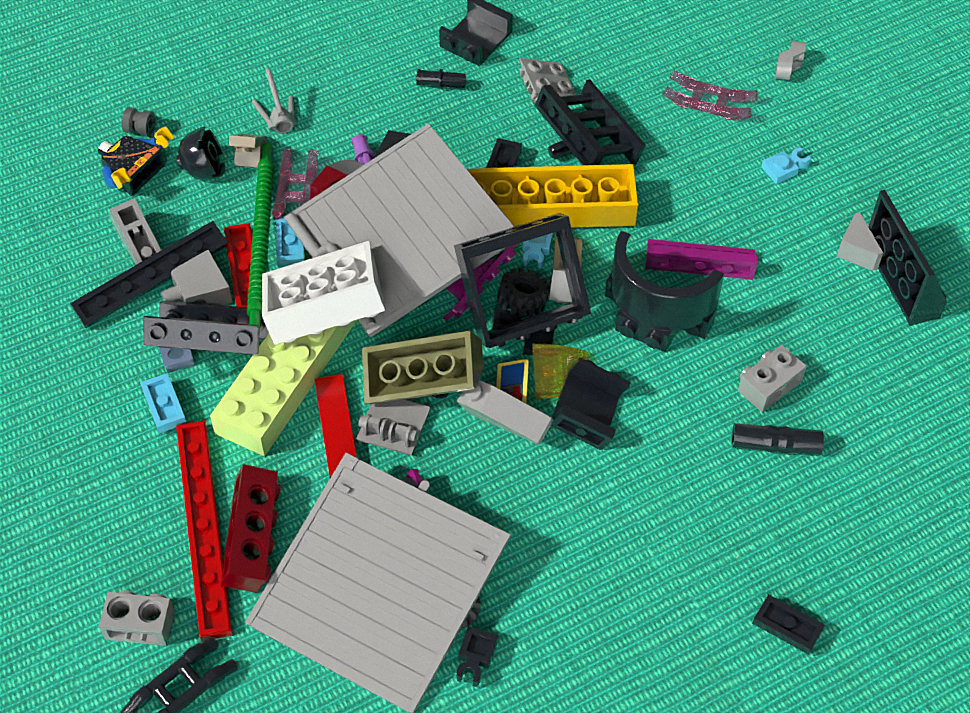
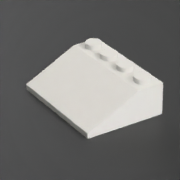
[262,241,385,345]

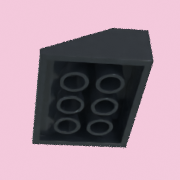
[868,190,947,326]

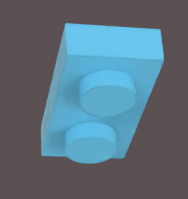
[276,218,305,267]
[140,373,187,433]

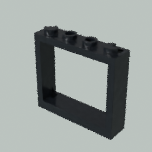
[454,213,592,348]

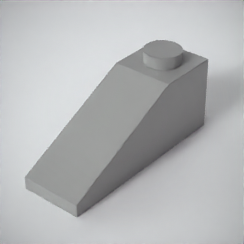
[109,198,161,265]
[549,237,582,304]
[457,380,553,445]

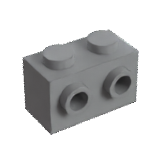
[738,345,807,413]

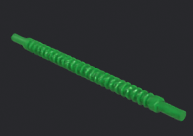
[247,143,274,336]

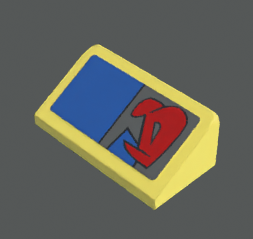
[496,359,528,403]

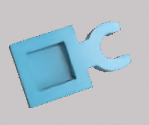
[761,147,811,184]
[522,233,554,269]

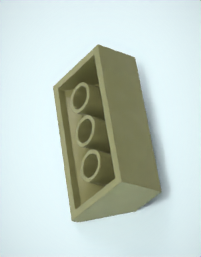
[362,331,484,405]

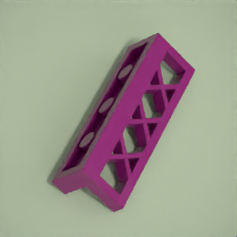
[645,239,757,280]

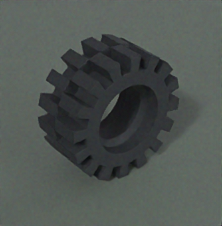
[497,268,550,317]

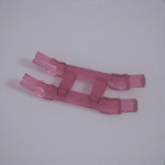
[663,69,758,120]
[272,149,318,218]

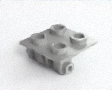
[519,58,576,105]
[356,399,431,456]

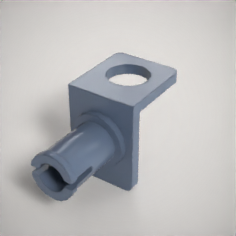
[159,346,195,372]

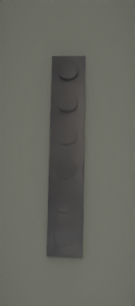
[70,221,228,329]

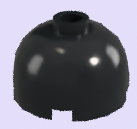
[177,126,225,181]

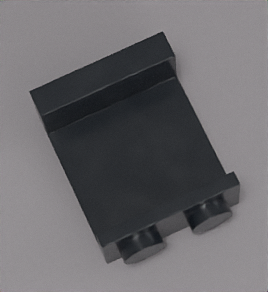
[439,0,513,66]
[551,357,631,450]

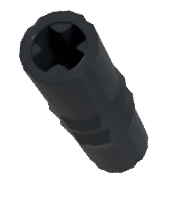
[731,423,824,455]

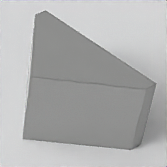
[837,212,883,271]

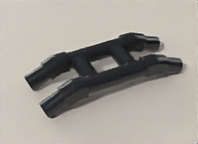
[119,638,238,713]

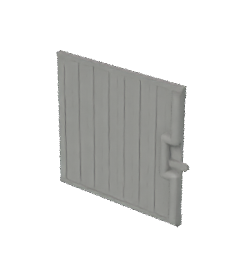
[284,123,514,338]
[245,453,511,713]

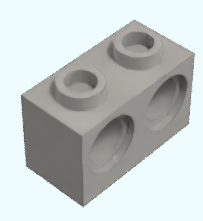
[99,590,175,646]

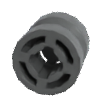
[122,107,156,137]

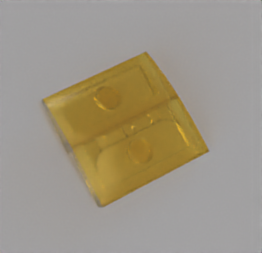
[532,344,589,398]

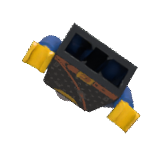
[98,127,174,197]

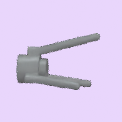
[252,68,296,134]

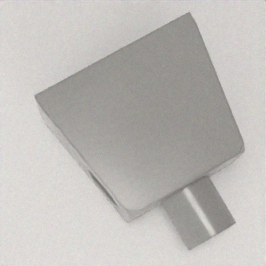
[161,250,232,305]

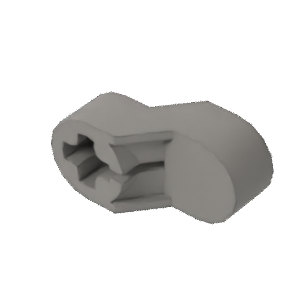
[775,40,806,81]

